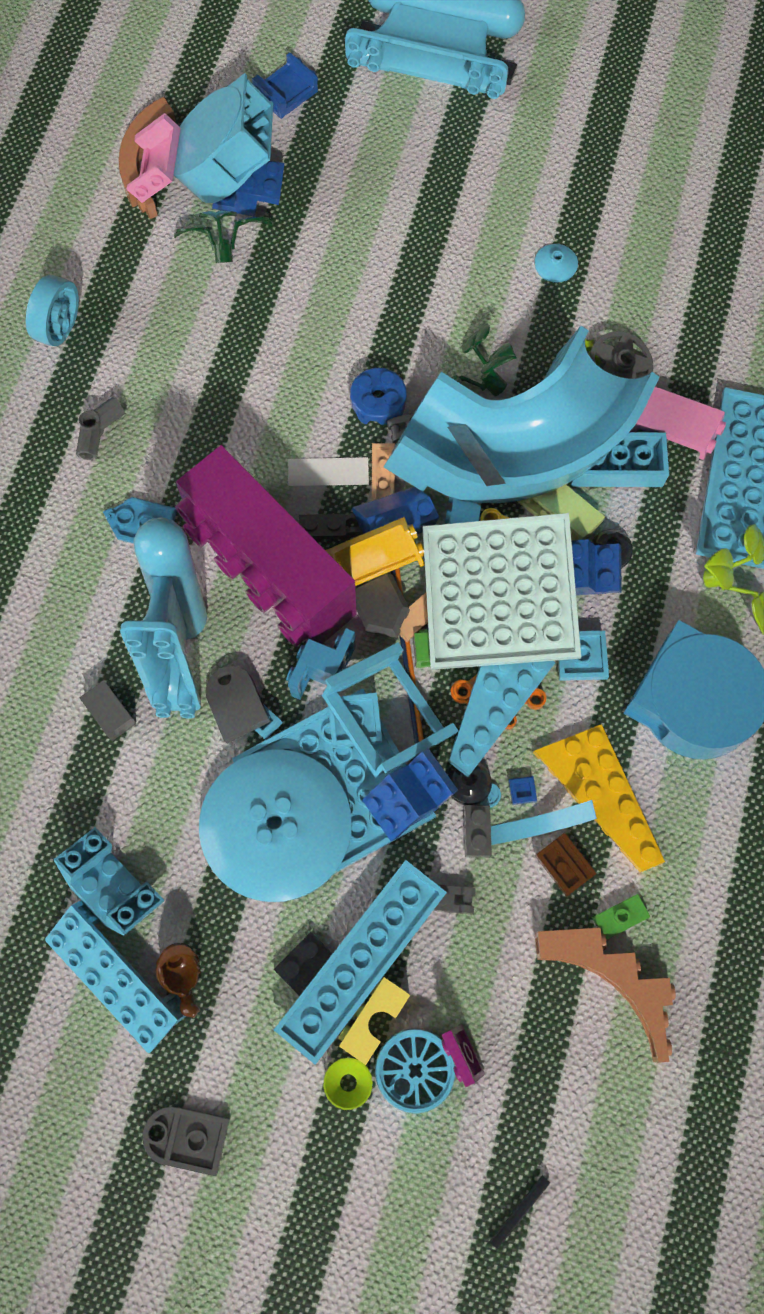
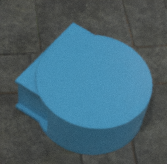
[623,620,764,759]

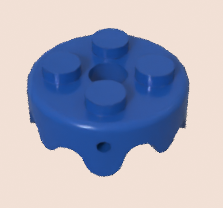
[350,368,407,425]

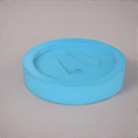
[480,783,501,808]

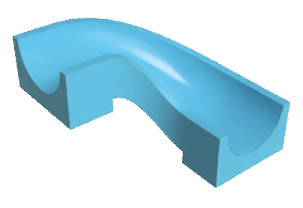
[383,326,660,503]

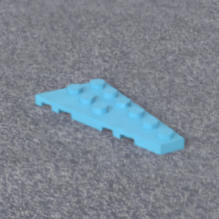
[448,661,555,777]

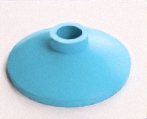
[534,244,578,282]

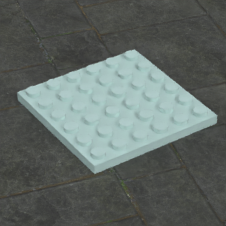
[423,513,581,670]

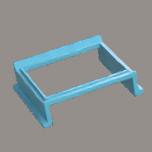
[322,642,458,778]

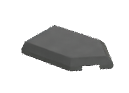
[355,573,410,639]

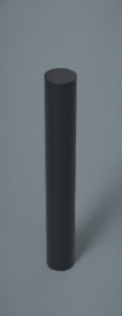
[489,1175,550,1250]

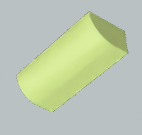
[517,485,605,541]

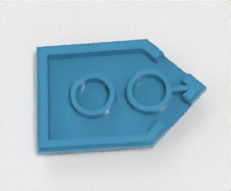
[103,497,177,544]

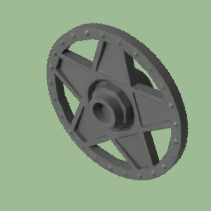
[589,331,653,379]

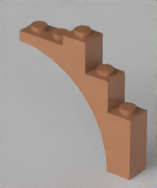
[535,928,676,1063]

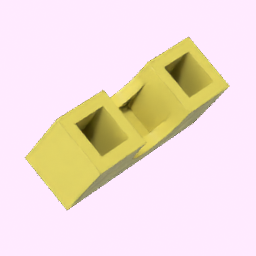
[338,977,410,1065]

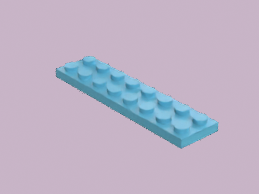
[274,860,447,1065]

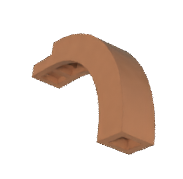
[119,97,176,219]

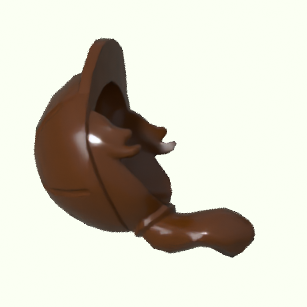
[155,943,201,1018]

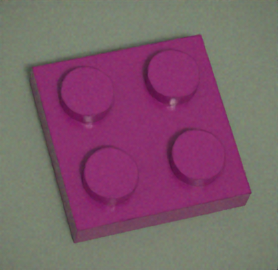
[442,1024,485,1088]

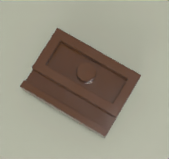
[535,832,597,897]

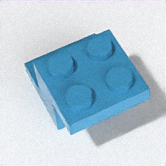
[286,628,356,700]

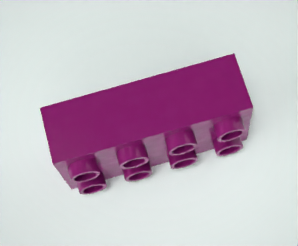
[175,445,357,647]

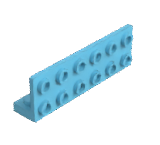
[45,901,186,1053]

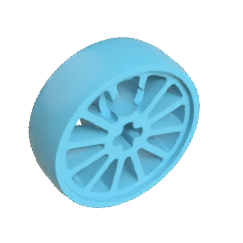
[26,275,79,346]
[375,1028,455,1114]

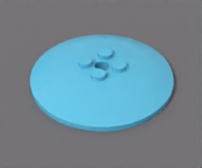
[199,750,352,902]

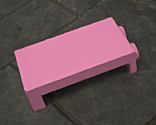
[127,113,181,203]
[630,387,726,460]

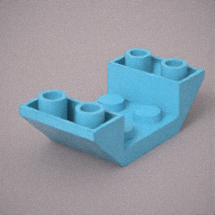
[54,827,164,936]

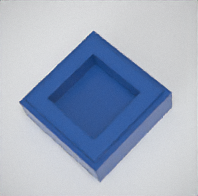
[508,776,538,805]

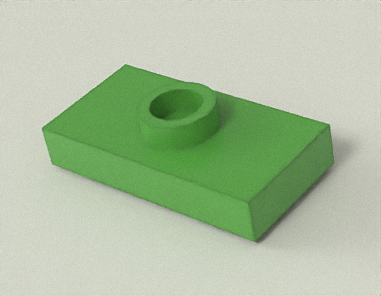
[592,894,650,940]

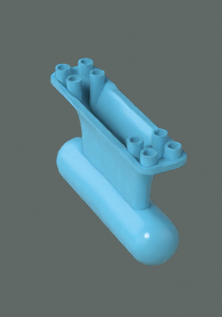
[345,0,525,99]
[120,517,207,719]

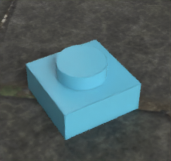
[255,705,283,740]

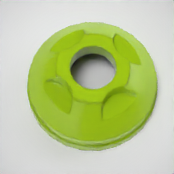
[323,1058,373,1110]

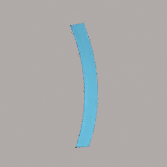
[491,800,597,845]

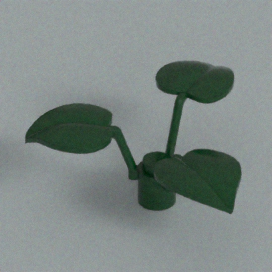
[174,211,273,263]
[451,323,517,397]

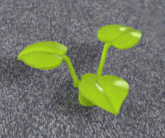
[703,524,764,635]

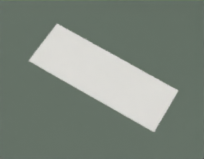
[288,457,369,486]

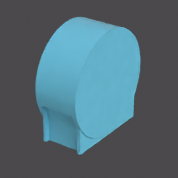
[173,73,273,203]

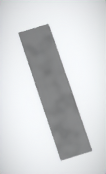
[447,424,506,486]

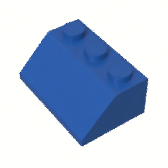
[352,487,439,534]

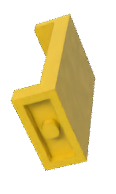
[325,517,425,586]

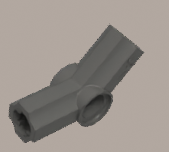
[76,397,126,460]

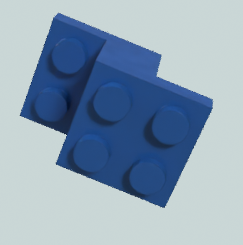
[212,160,284,217]
[571,539,622,595]
[362,749,458,841]

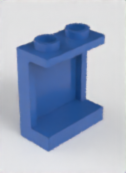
[252,52,318,119]

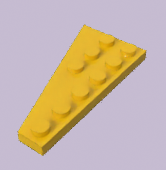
[533,724,665,873]

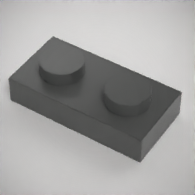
[464,805,492,858]

